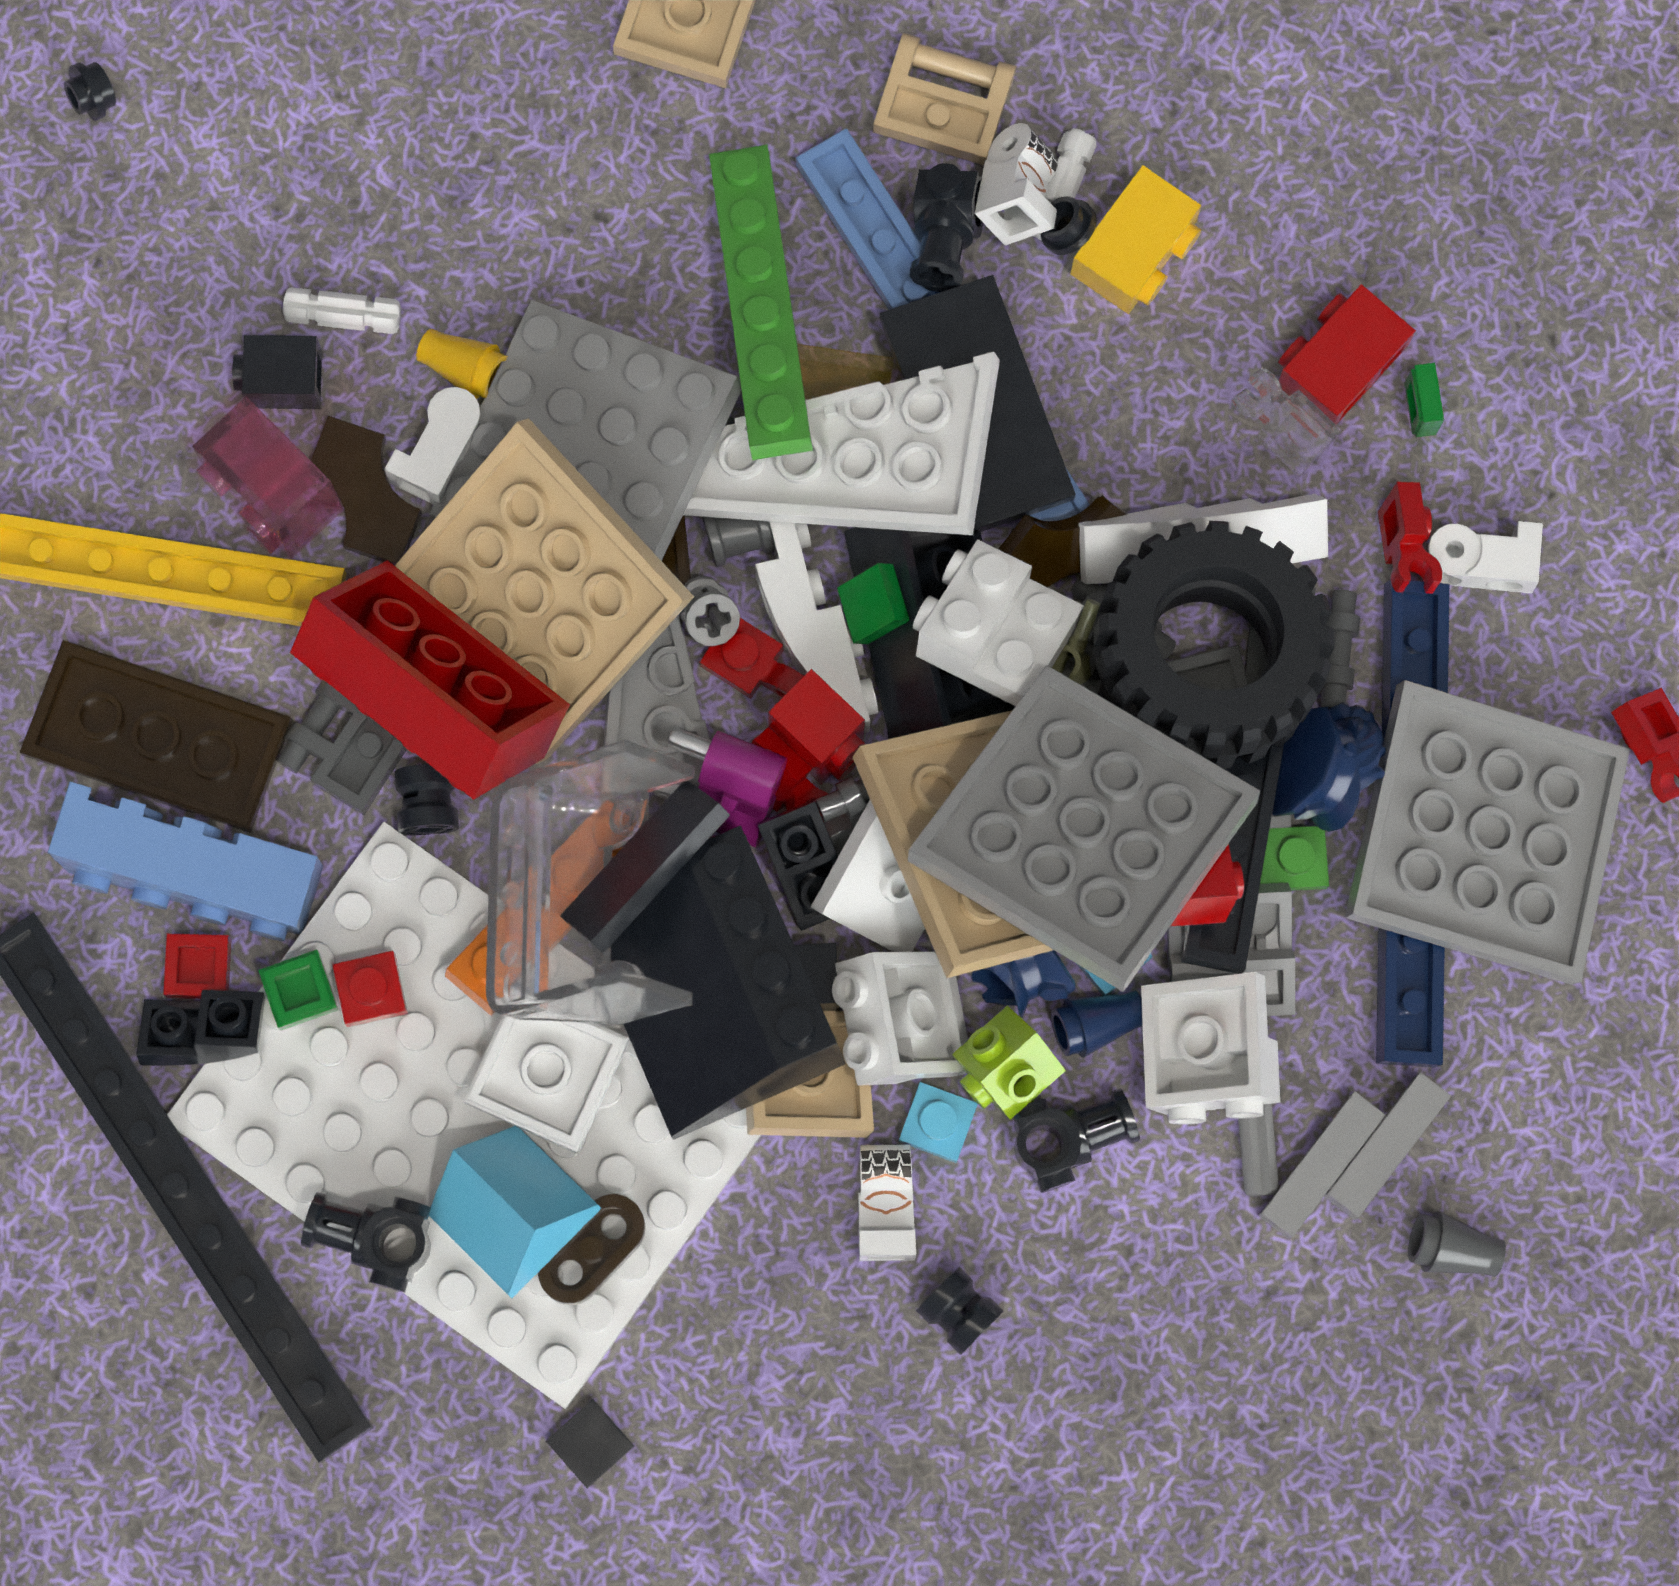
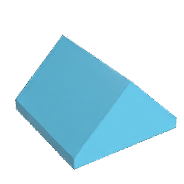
[429,1126,601,1298]

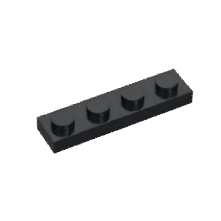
[1181,744,1284,974]

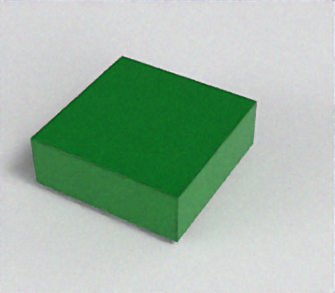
[1404,362,1444,437]
[837,563,909,644]
[258,949,339,1031]

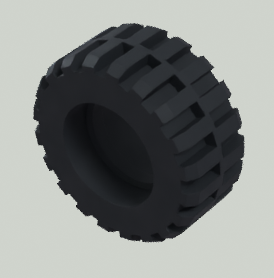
[1089,520,1335,769]

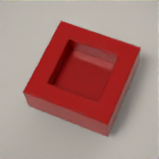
[163,933,232,999]
[332,951,408,1028]

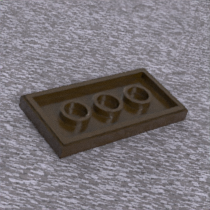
[19,640,293,833]

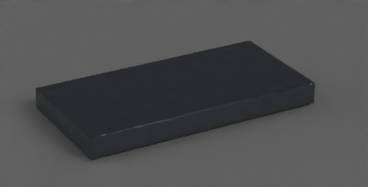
[879,275,1076,539]

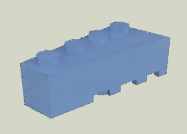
[48,782,323,941]

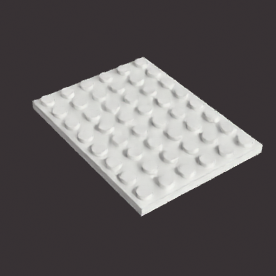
[167,822,761,1410]

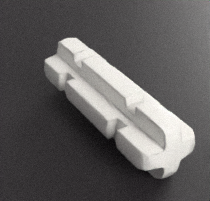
[1034,128,1097,240]
[283,287,401,334]

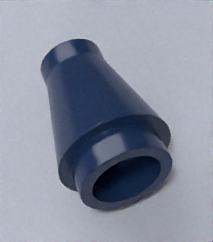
[1051,990,1143,1058]

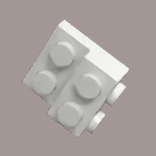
[913,539,1084,706]
[832,952,968,1086]
[1141,972,1280,1125]

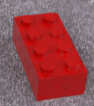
[290,560,570,800]

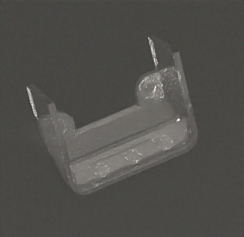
[486,739,695,1024]

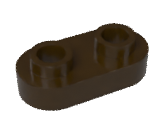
[538,1194,646,1305]

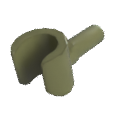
[1052,599,1101,685]

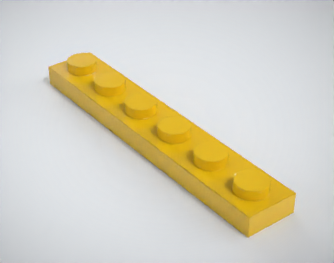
[0,513,347,626]

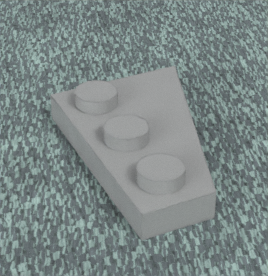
[600,615,710,792]

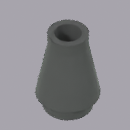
[1408,1211,1506,1277]

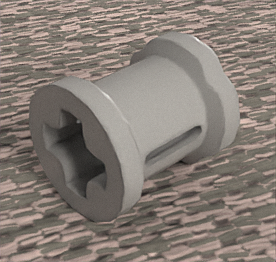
[678,576,740,646]

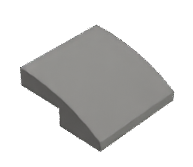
[1167,883,1295,1016]

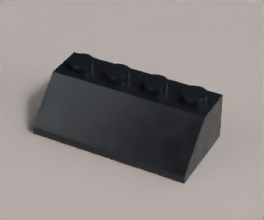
[844,527,1016,739]

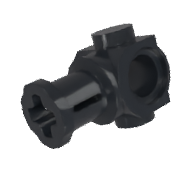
[910,163,983,292]
[1013,1088,1140,1193]
[301,1191,431,1293]

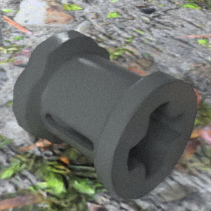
[702,517,775,567]

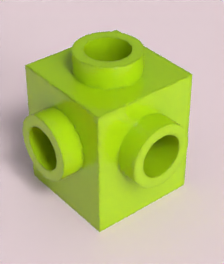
[952,1005,1066,1120]

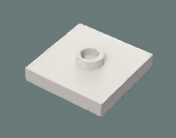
[811,800,925,952]
[463,988,630,1154]

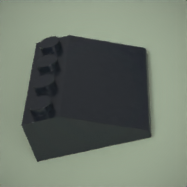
[589,825,845,1140]

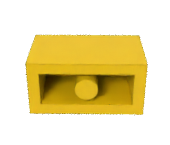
[1071,165,1202,315]

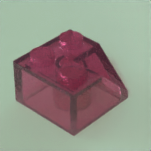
[192,396,343,559]

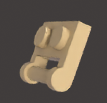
[873,33,1017,165]

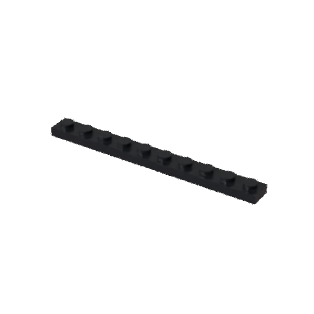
[0,912,374,1464]

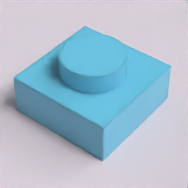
[898,1082,978,1163]

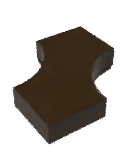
[307,416,422,566]
[998,495,1127,588]

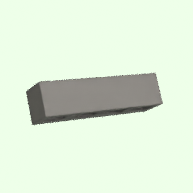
[1324,1072,1451,1221]
[1258,1091,1386,1239]

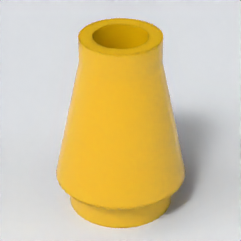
[416,329,508,399]

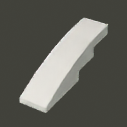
[1079,494,1328,584]

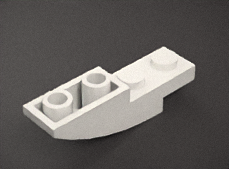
[755,521,879,733]

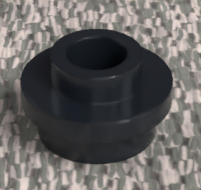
[64,62,116,121]
[1041,196,1097,255]

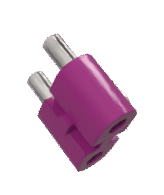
[654,727,787,848]

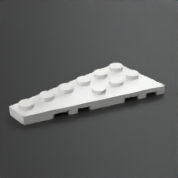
[683,352,1000,535]

